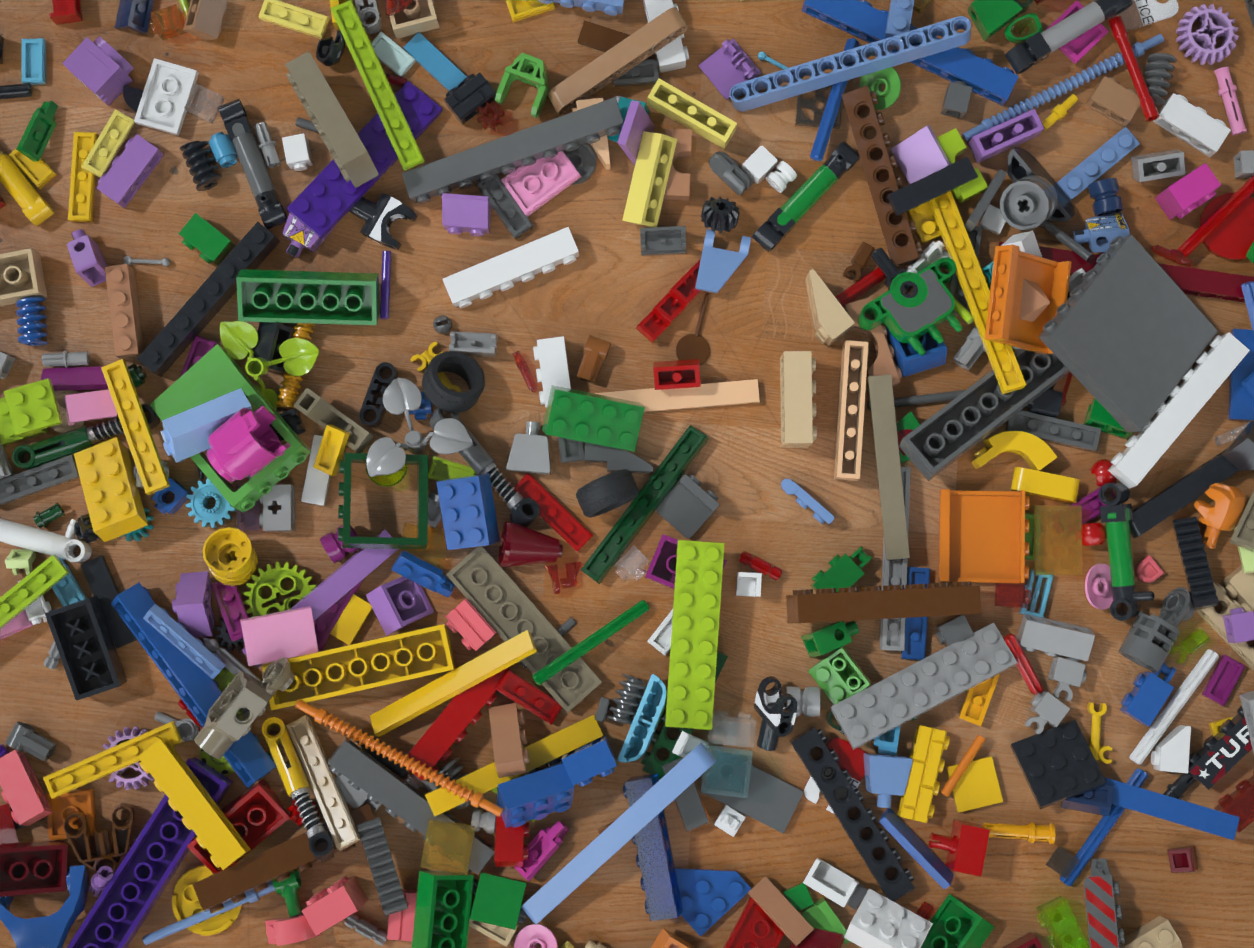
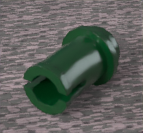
[33,502,65,528]

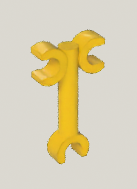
[410,342,462,392]
[1087,702,1112,764]

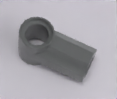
[5,721,57,762]

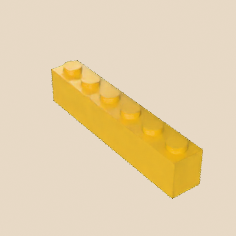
[138,738,251,870]

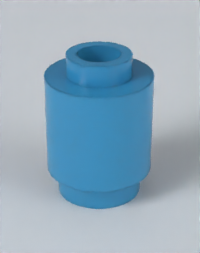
[208,132,238,168]

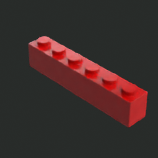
[408,668,512,781]

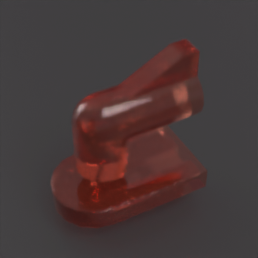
[546,562,581,595]

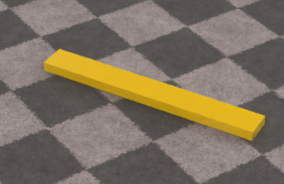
[370,630,537,737]
[425,715,603,817]

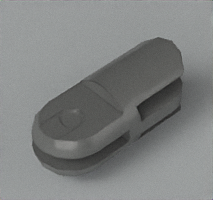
[709,151,754,195]

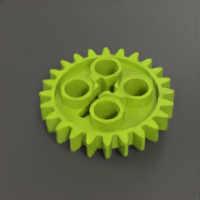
[243,562,317,617]

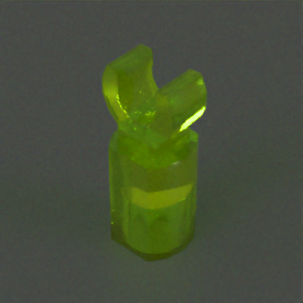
[1169,628,1210,664]

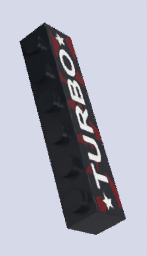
[1188,706,1252,790]

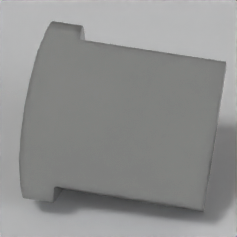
[416,492,442,528]

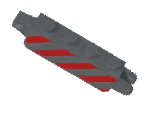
[1083,858,1125,948]

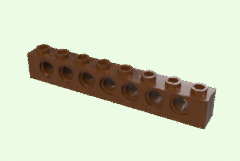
[842,86,924,268]

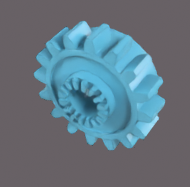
[185,478,237,528]

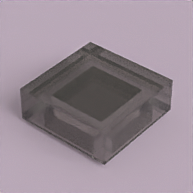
[1046,846,1080,880]

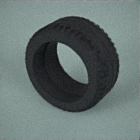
[422,351,485,413]
[576,469,639,518]

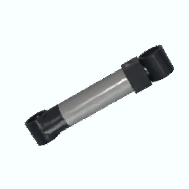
[1005,0,1134,75]

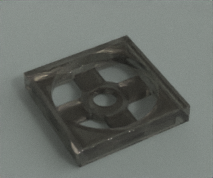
[795,85,843,129]

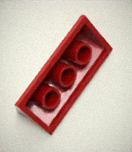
[187,783,290,874]

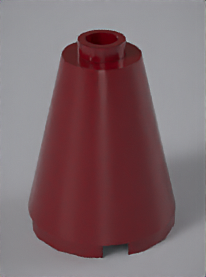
[499,522,563,567]

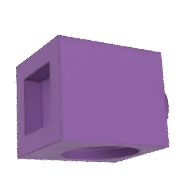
[1223,607,1254,643]

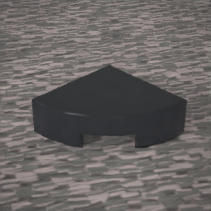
[123,85,143,113]

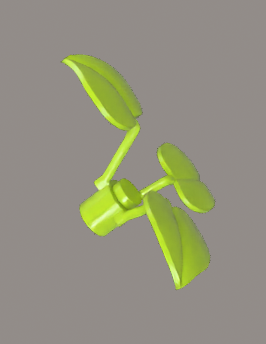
[220,321,319,412]

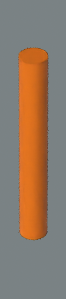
[940,734,986,797]

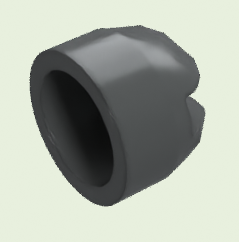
[433,315,452,334]

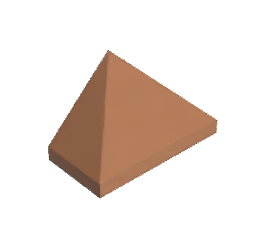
[1020,279,1050,322]

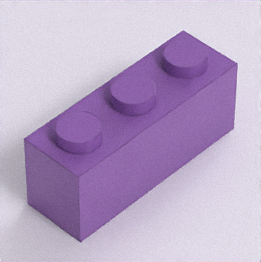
[968,109,1044,163]
[97,134,164,208]

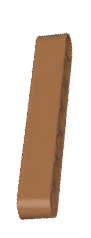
[547,7,688,115]

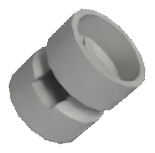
[785,686,820,717]

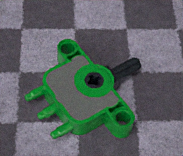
[858,248,963,356]

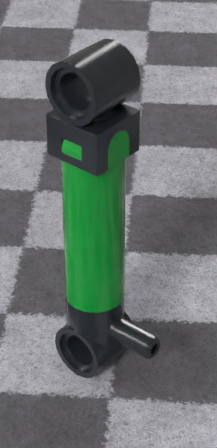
[752,141,860,253]
[1099,481,1155,621]

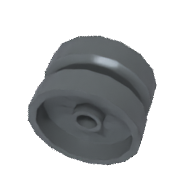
[1000,175,1058,230]

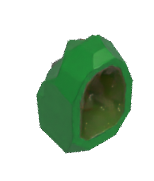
[1004,13,1043,44]

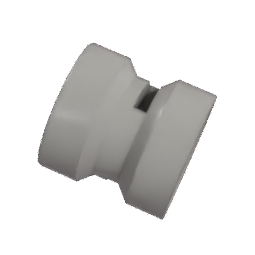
[471,808,496,834]

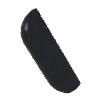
[1007,147,1075,222]

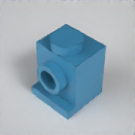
[874,726,900,756]

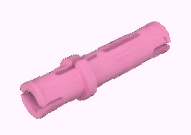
[1214,66,1247,136]

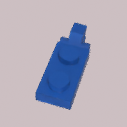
[391,551,455,597]

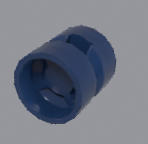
[1088,178,1124,217]

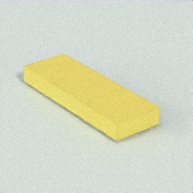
[258,0,330,39]
[82,109,135,178]

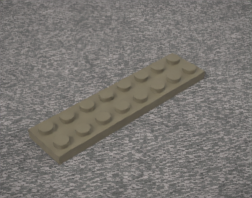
[446,546,602,713]

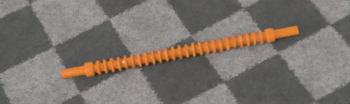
[295,699,504,817]

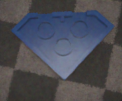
[653,867,752,937]

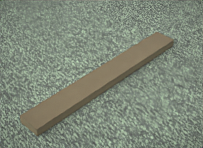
[868,374,910,560]

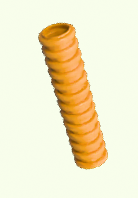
[276,323,315,410]

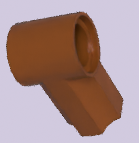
[576,335,611,384]

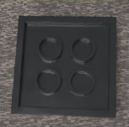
[1011,720,1106,810]

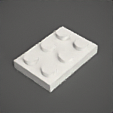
[134,58,199,136]

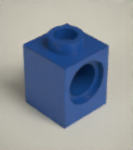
[151,477,192,514]

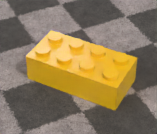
[74,437,148,542]

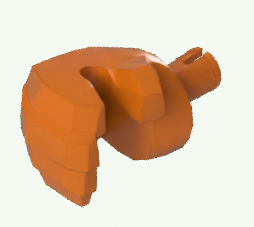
[1194,483,1247,549]

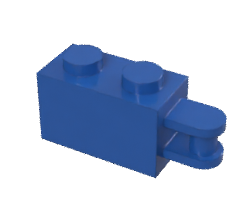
[1120,662,1176,727]

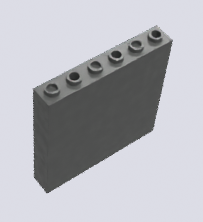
[1039,235,1218,432]

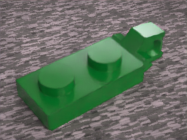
[16,101,58,162]

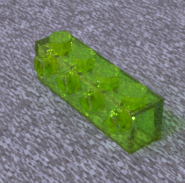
[1036,896,1090,948]

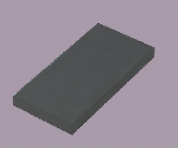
[700,749,804,834]

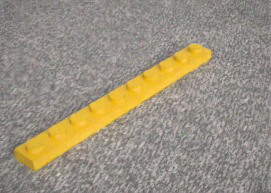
[929,191,1026,394]

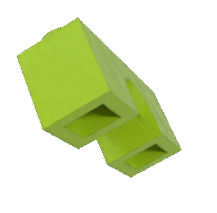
[937,128,988,205]

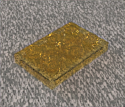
[1034,505,1082,575]

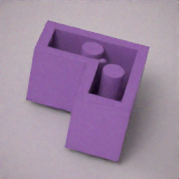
[172,571,215,638]

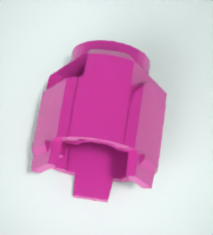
[207,406,291,482]

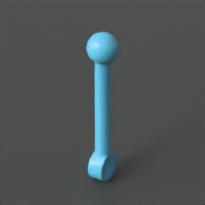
[758,51,788,70]

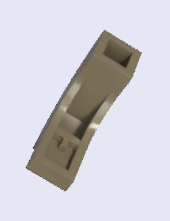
[293,388,374,453]

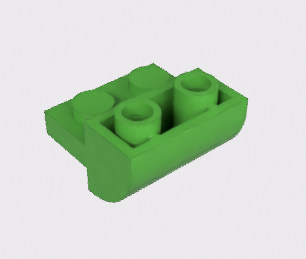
[808,646,872,705]

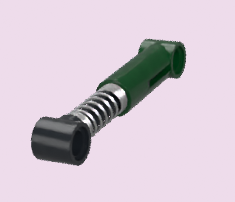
[12,404,160,470]

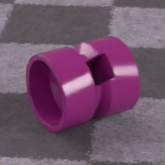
[320,524,360,563]

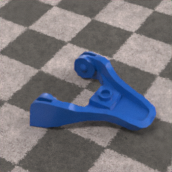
[0,865,89,948]

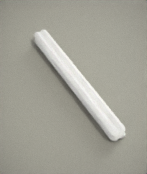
[1129,649,1219,765]

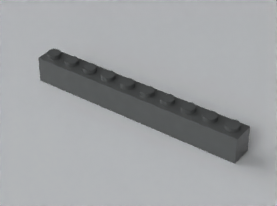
[402,97,624,204]

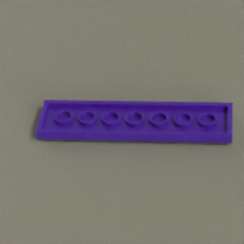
[287,81,442,239]

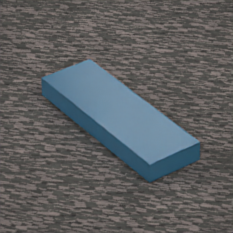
[403,32,467,91]

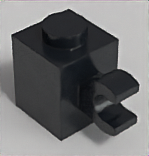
[1027,383,1063,418]

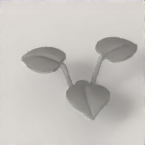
[367,378,473,477]

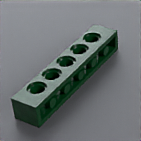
[640,651,728,779]

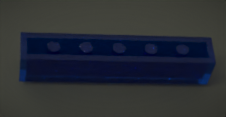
[623,774,683,921]

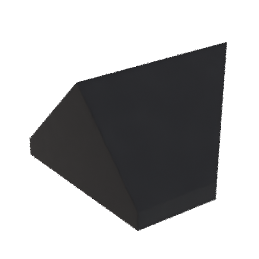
[1222,421,1254,471]

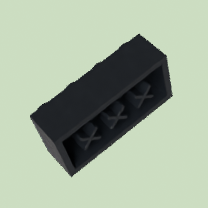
[45,595,127,701]

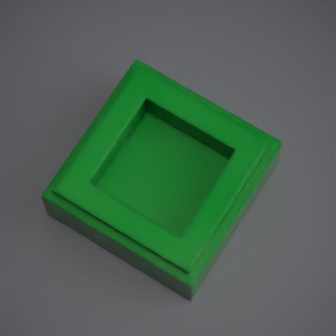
[783,881,814,911]

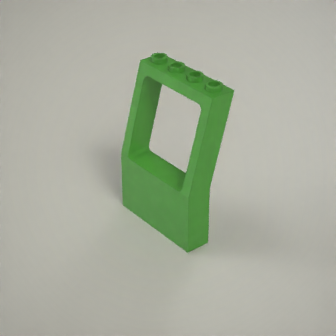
[150,344,311,513]

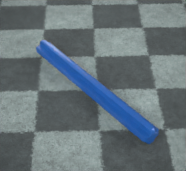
[810,38,860,161]
[1060,768,1148,887]

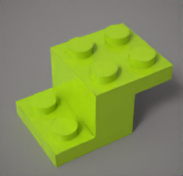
[0,378,63,445]

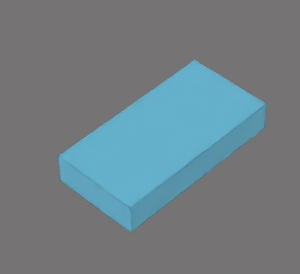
[22,38,46,85]

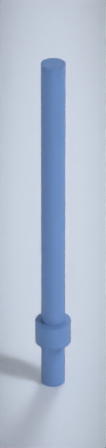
[143,882,275,945]

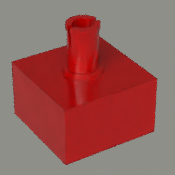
[929,819,990,877]

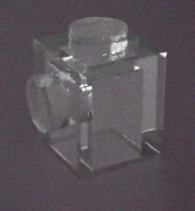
[615,545,650,581]

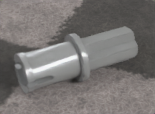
[254,122,281,168]
[42,350,90,368]

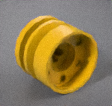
[202,527,258,586]

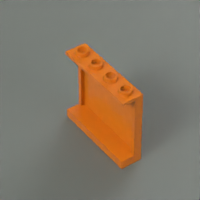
[985,244,1071,354]
[939,489,1029,584]

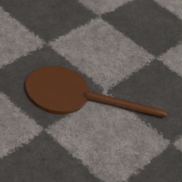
[676,293,710,366]

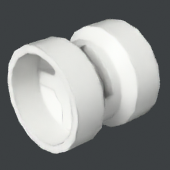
[766,161,797,193]

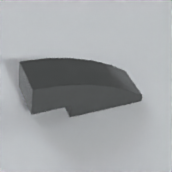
[584,442,653,473]

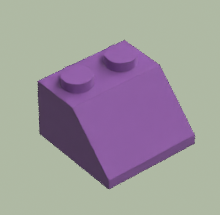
[442,193,492,236]
[366,576,434,636]

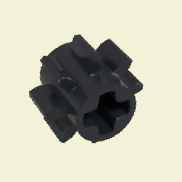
[74,514,100,543]

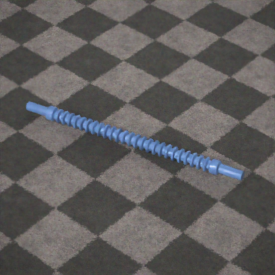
[962,34,1164,141]

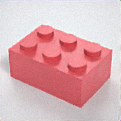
[302,876,368,935]

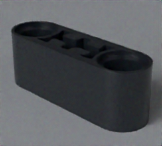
[359,362,398,428]

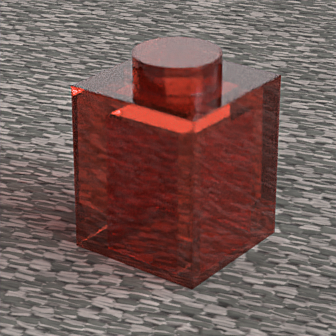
[995,583,1031,608]

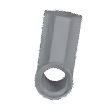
[953,325,986,371]

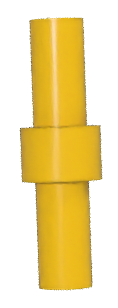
[1042,94,1078,131]

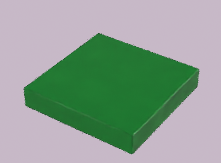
[470,873,526,930]

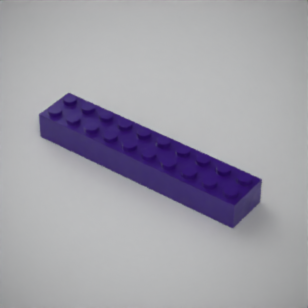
[67,757,233,948]

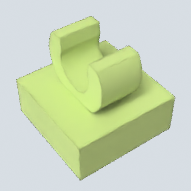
[5,549,36,575]

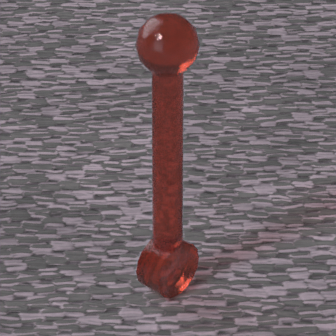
[1061,372,1073,406]

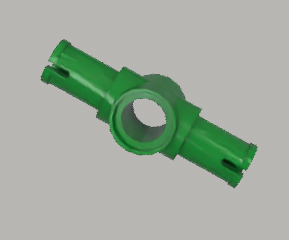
[272,870,303,917]

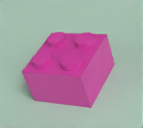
[1155,163,1221,220]

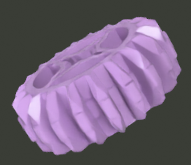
[1176,4,1239,65]
[102,727,155,790]

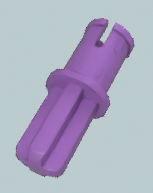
[88,866,113,896]

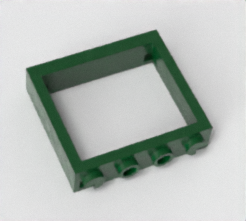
[338,453,428,550]

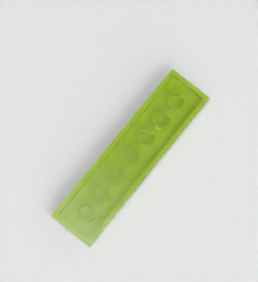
[665,540,725,730]

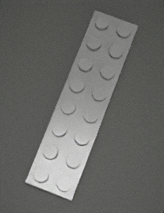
[831,623,1018,750]

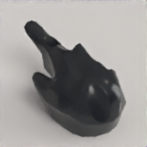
[316,30,346,66]

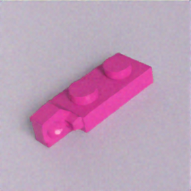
[514,821,569,881]

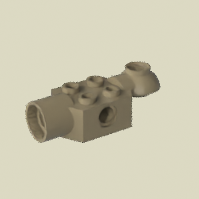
[194,657,295,759]

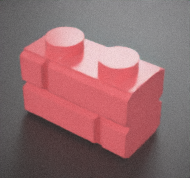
[445,598,497,651]
[387,889,417,941]

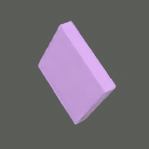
[890,125,951,184]

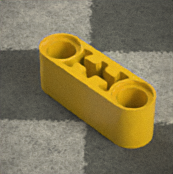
[1010,467,1080,503]

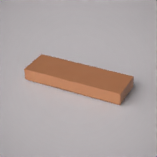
[748,876,814,946]

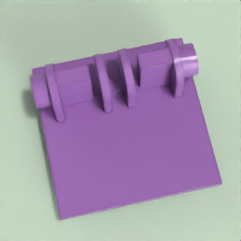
[698,39,761,100]

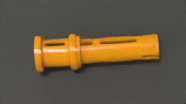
[983,822,1055,844]

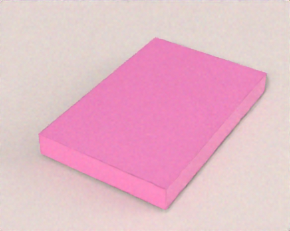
[501,151,581,217]
[240,606,318,666]

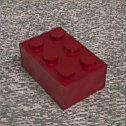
[0,840,68,897]

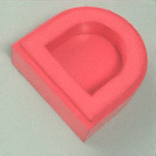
[1135,555,1164,583]

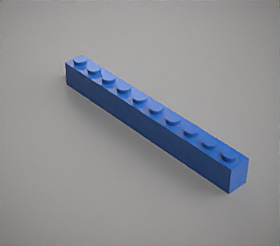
[802,0,1019,106]
[111,582,276,788]

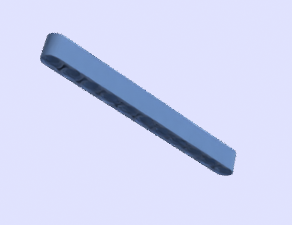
[730,16,971,112]
[521,743,717,925]

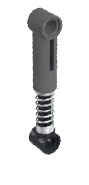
[429,408,540,527]

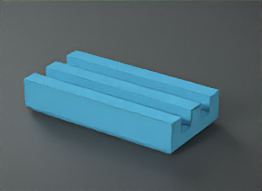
[1019,569,1054,617]

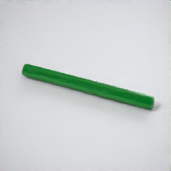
[532,600,650,685]

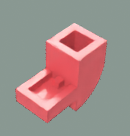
[265,913,320,946]

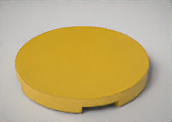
[172,864,242,936]

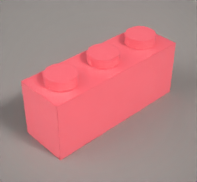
[0,750,53,826]

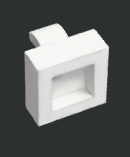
[714,804,746,837]

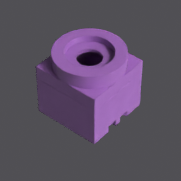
[62,36,134,106]

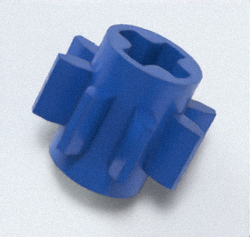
[409,392,433,420]

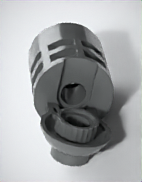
[1118,587,1194,673]

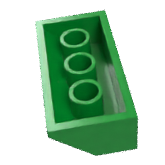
[921,894,995,948]

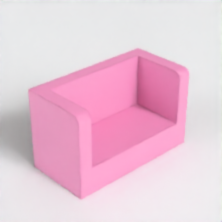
[64,389,117,426]

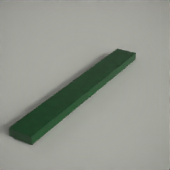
[581,425,709,584]

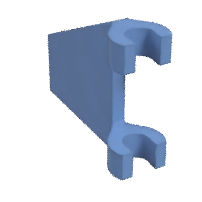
[695,229,751,293]

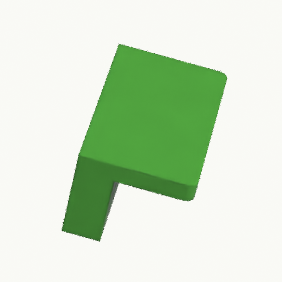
[801,897,850,945]

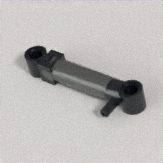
[218,99,288,230]

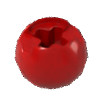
[1090,459,1118,487]
[1077,523,1107,546]

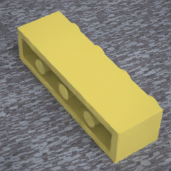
[647,79,737,149]
[622,131,677,227]

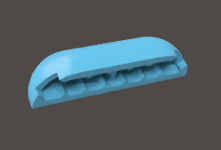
[617,674,667,762]

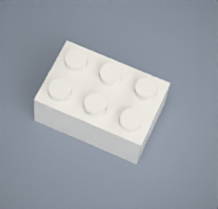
[844,889,933,948]

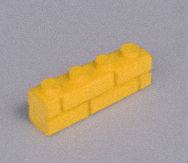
[897,724,950,823]

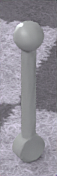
[123,256,170,267]

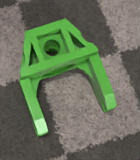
[495,53,549,119]

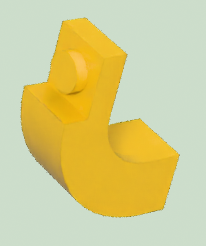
[971,431,1057,471]

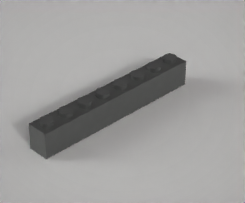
[328,737,495,875]

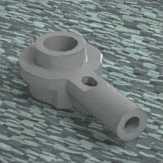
[154,711,199,741]

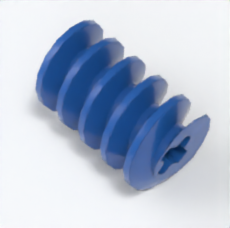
[16,297,48,346]

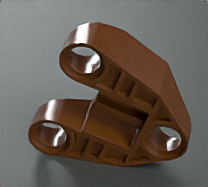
[64,803,135,874]

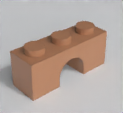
[663,128,692,201]

